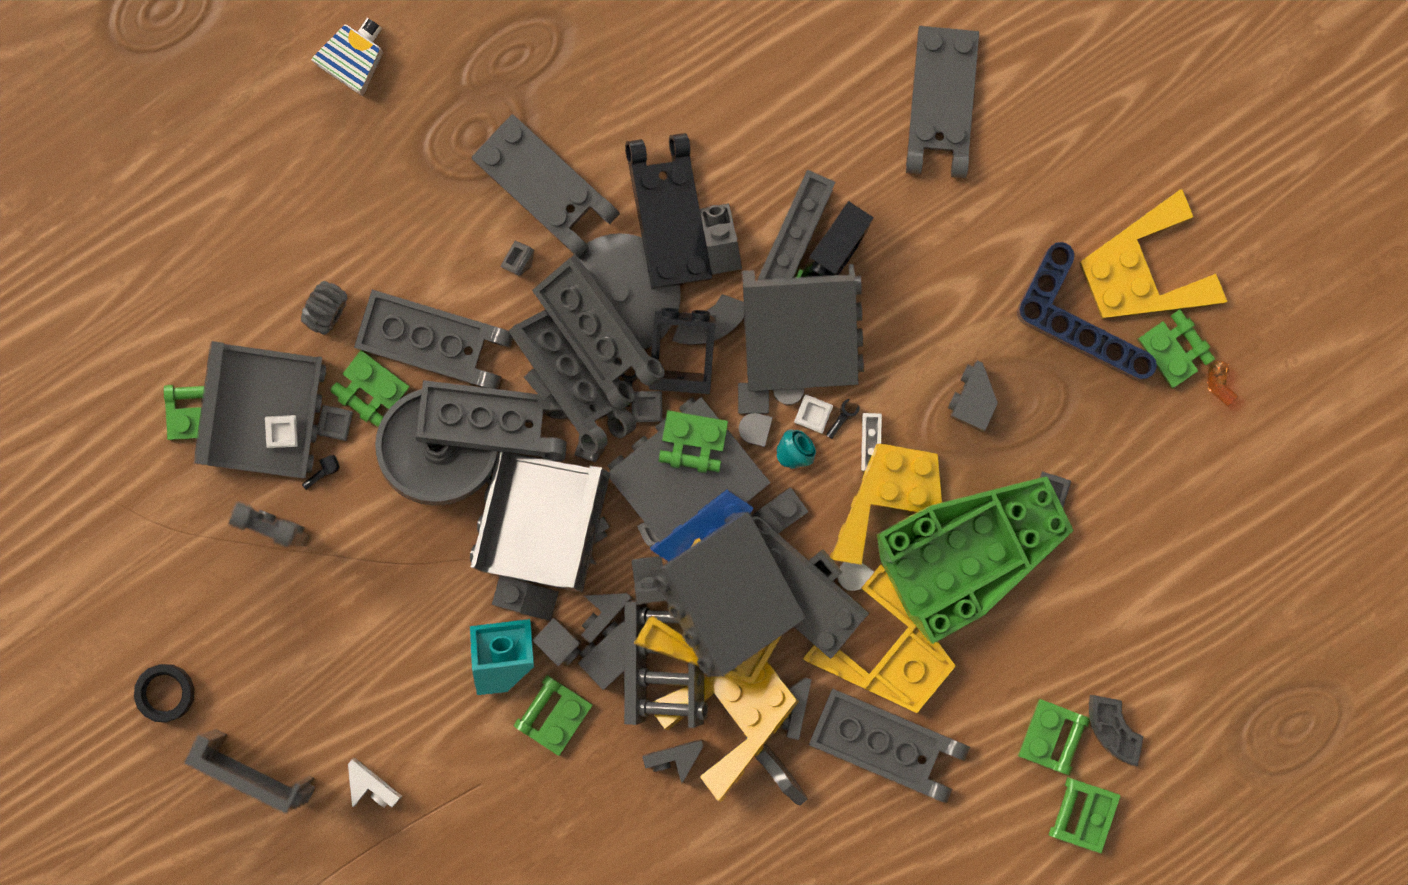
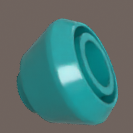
[777,429,816,469]

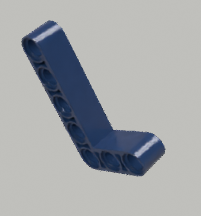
[1017,242,1157,381]

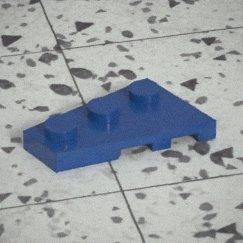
[650,490,754,562]

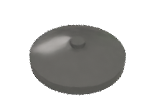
[573,233,681,350]
[375,389,498,506]

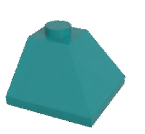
[470,619,534,696]

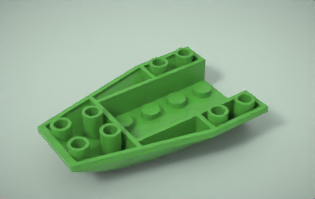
[877,476,1074,644]

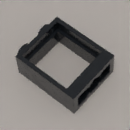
[800,201,874,278]
[649,308,716,394]

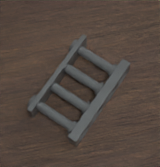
[757,169,835,280]
[624,599,708,728]

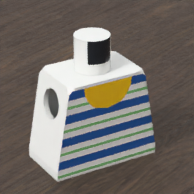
[311,18,383,96]

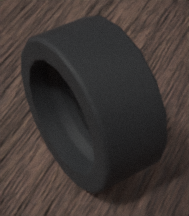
[134,664,195,722]

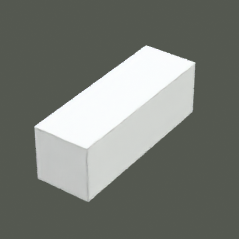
[861,413,882,471]

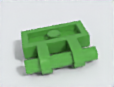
[1137,309,1215,389]
[330,350,410,428]
[658,410,728,473]

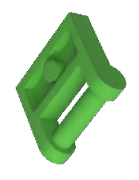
[164,385,204,440]
[513,675,593,756]
[1017,699,1090,776]
[1048,777,1121,853]

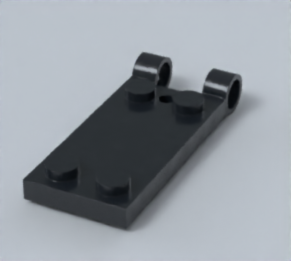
[625,133,712,289]

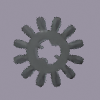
[301,280,348,335]

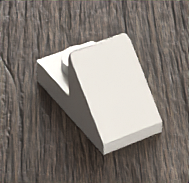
[348,758,402,808]

